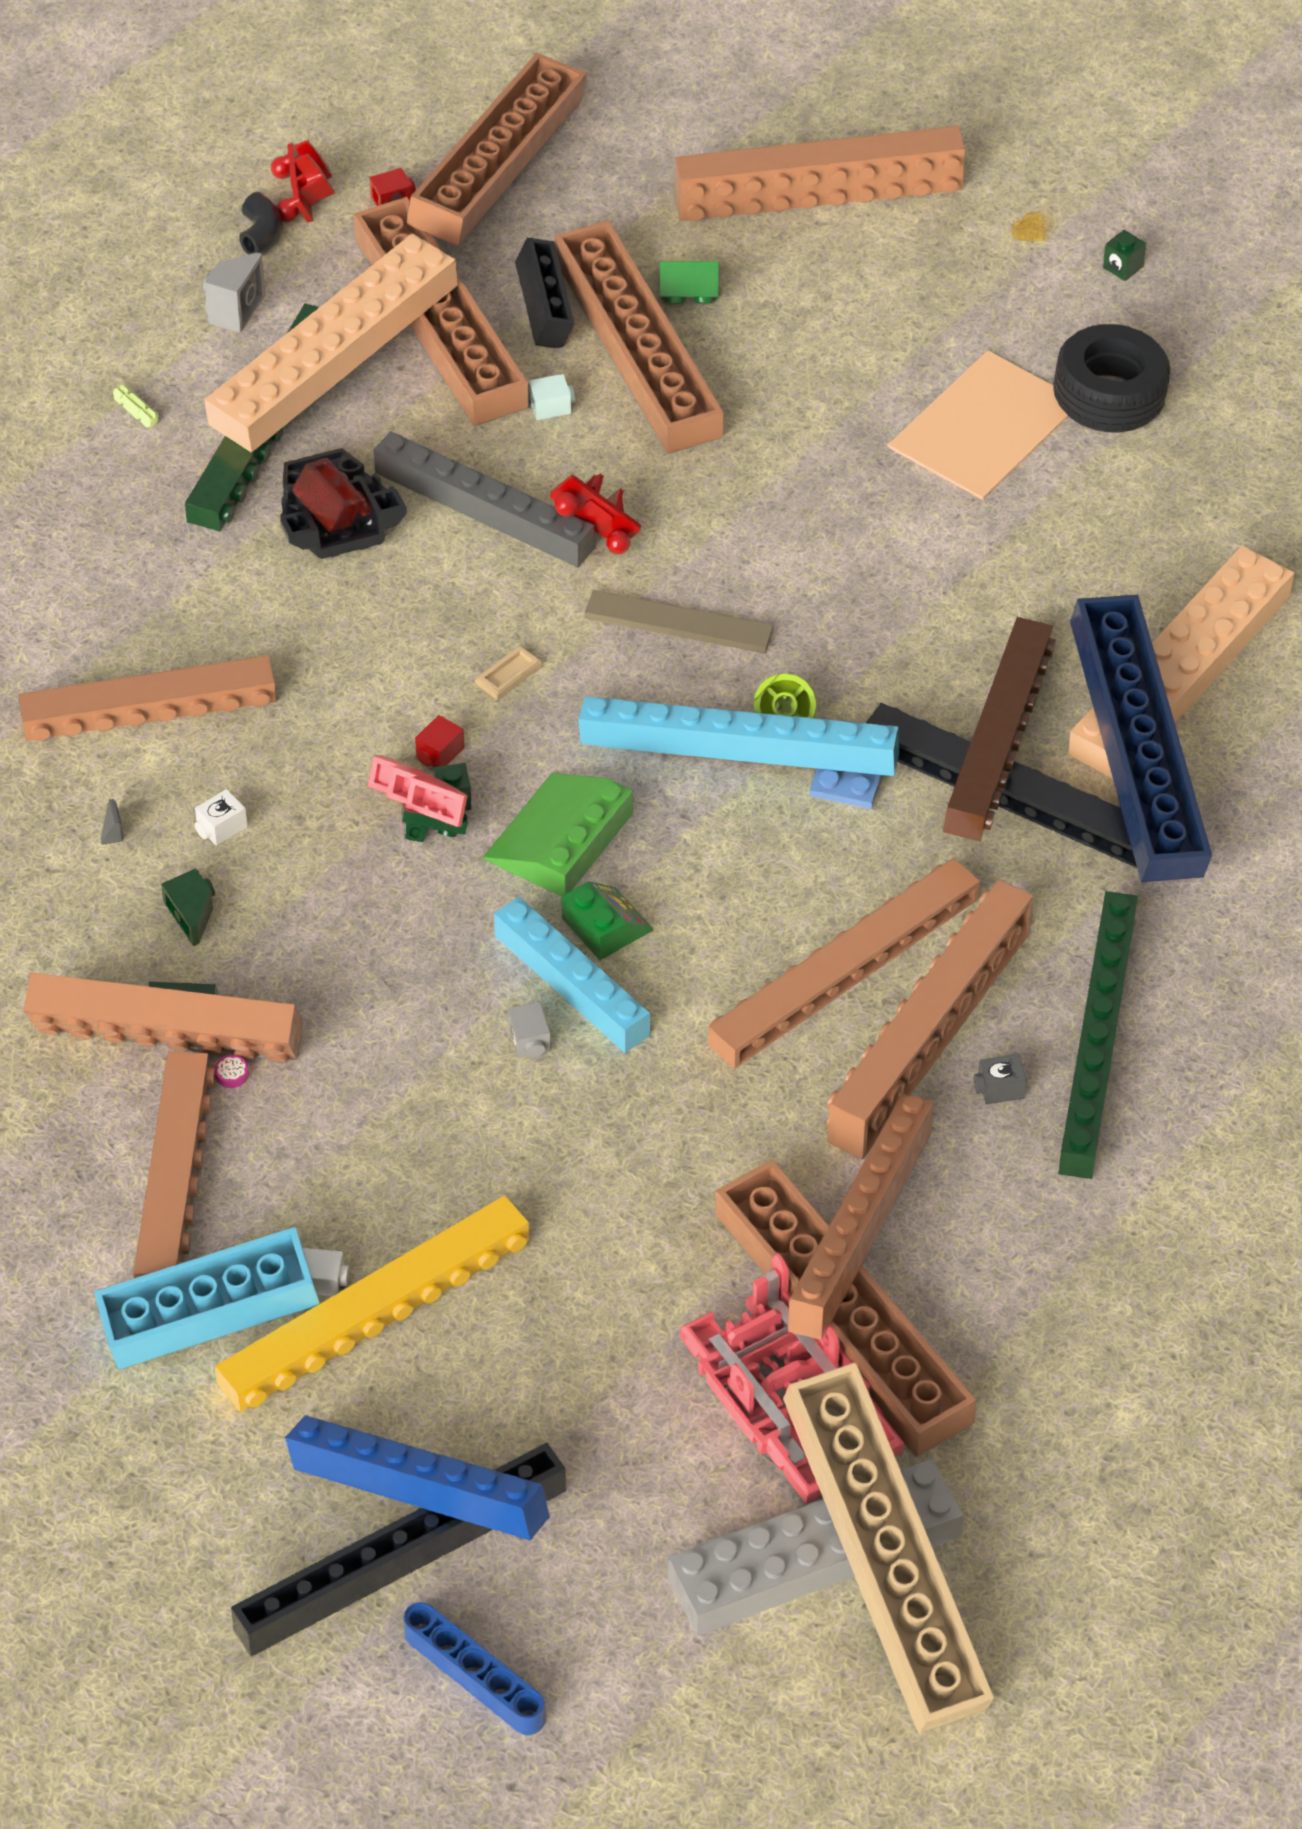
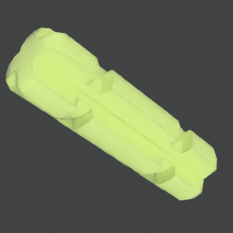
[113,385,159,428]

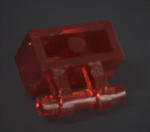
[292,458,372,532]

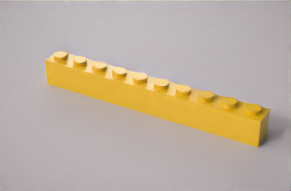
[215,1195,529,1412]

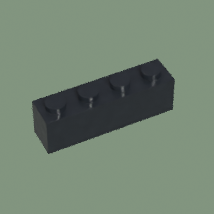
[515,237,575,348]

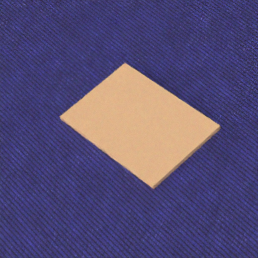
[888,350,1068,500]

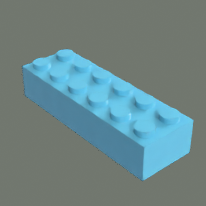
[94,1227,320,1370]

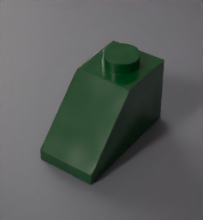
[161,868,215,946]

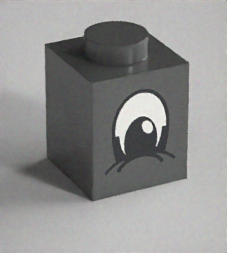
[974,1054,1027,1105]

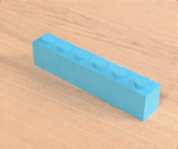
[494,896,650,1053]

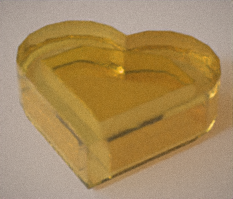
[1011,213,1045,241]

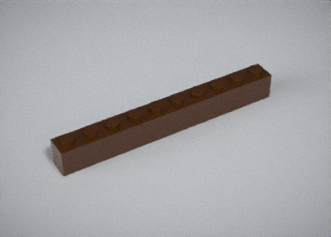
[943,617,1056,842]

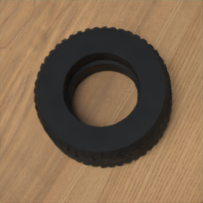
[1053,324,1171,433]

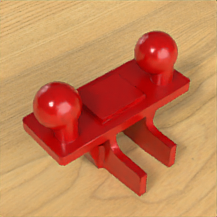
[271,140,335,222]
[549,473,641,555]

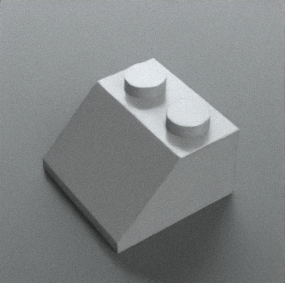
[203,253,265,333]

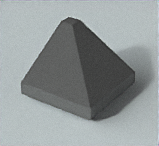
[100,799,123,845]

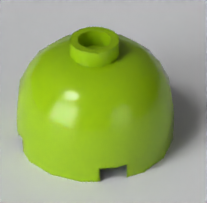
[754,673,817,718]

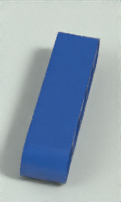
[403,1602,545,1735]

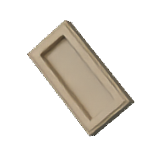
[475,645,542,700]

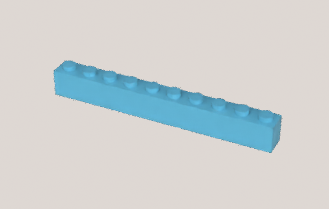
[578,696,899,776]

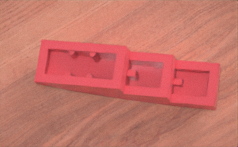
[368,755,468,827]

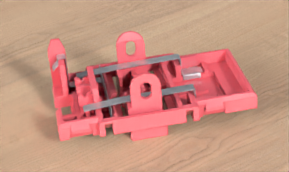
[680,1253,904,1505]

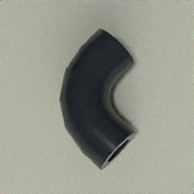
[239,191,284,255]

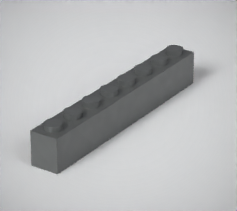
[374,431,595,568]

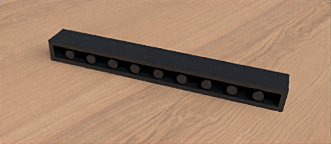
[866,702,1137,868]
[231,1442,566,1657]

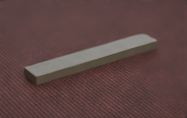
[585,590,773,654]

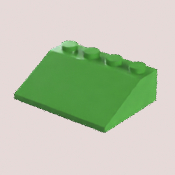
[483,773,633,897]

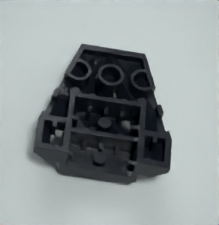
[280,448,407,559]

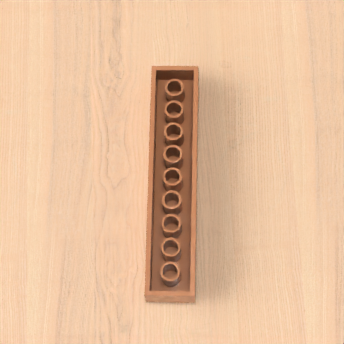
[406,52,587,246]
[675,126,965,221]
[353,197,528,426]
[555,220,723,454]
[826,879,1033,1160]
[715,1159,977,1457]

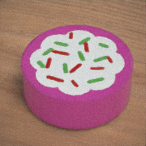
[215,1055,249,1088]

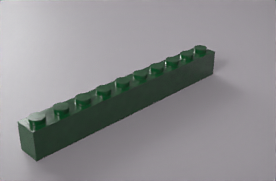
[185,303,319,531]
[1058,891,1138,1179]

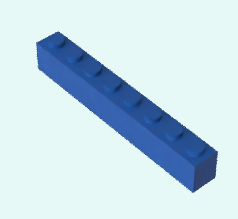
[285,1415,550,1541]

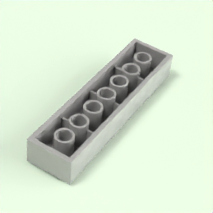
[668,1459,963,1636]

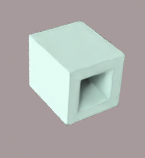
[529,374,575,420]

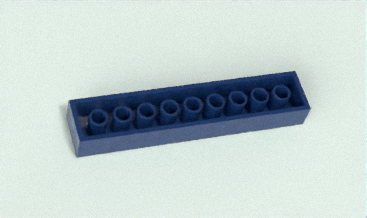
[1070,594,1212,882]

